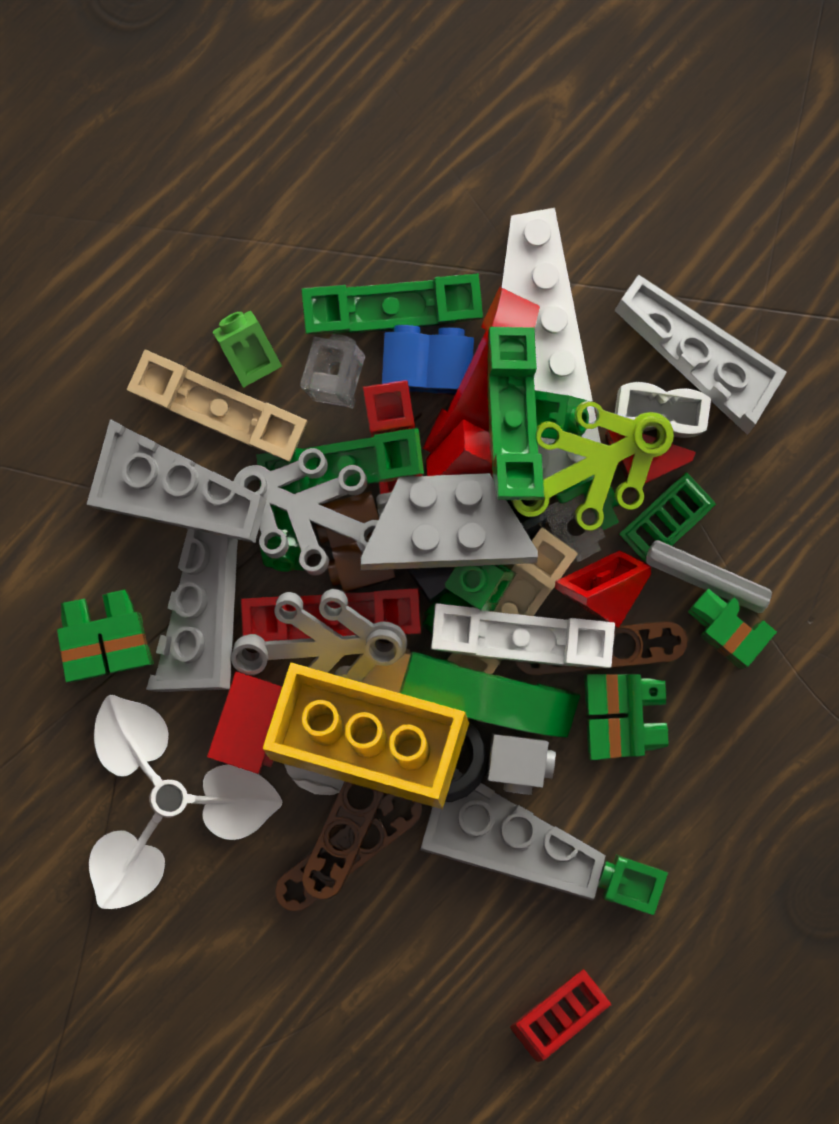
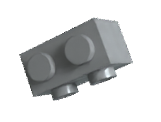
[486,733,556,795]

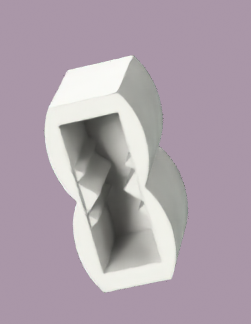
[615,382,711,438]

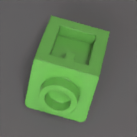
[213,311,282,388]

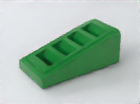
[619,472,716,564]

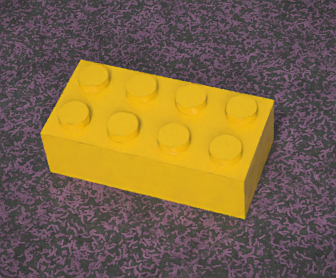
[263,663,469,809]

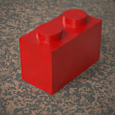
[207,671,283,774]

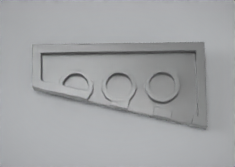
[614,275,787,435]
[87,420,266,543]
[146,529,238,692]
[420,768,606,900]

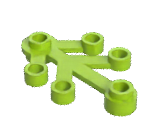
[511,401,674,531]

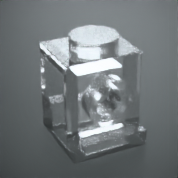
[300,334,365,408]
[544,494,606,562]

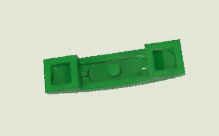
[301,273,483,334]
[488,327,544,500]
[256,428,424,494]
[399,651,581,737]

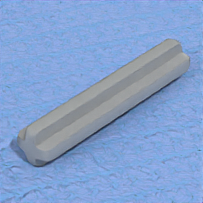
[646,540,772,613]

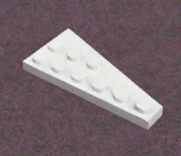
[502,208,601,479]

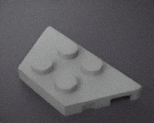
[361,473,538,570]

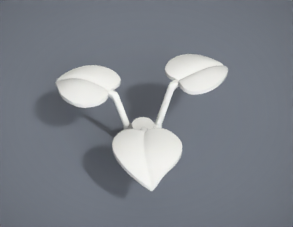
[89,695,282,909]

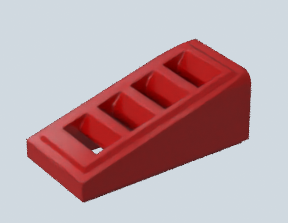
[510,969,612,1062]

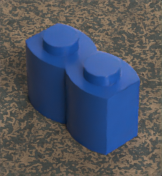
[382,325,474,395]

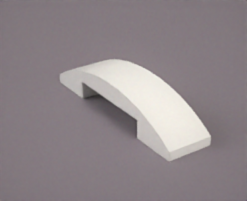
[431,603,615,668]

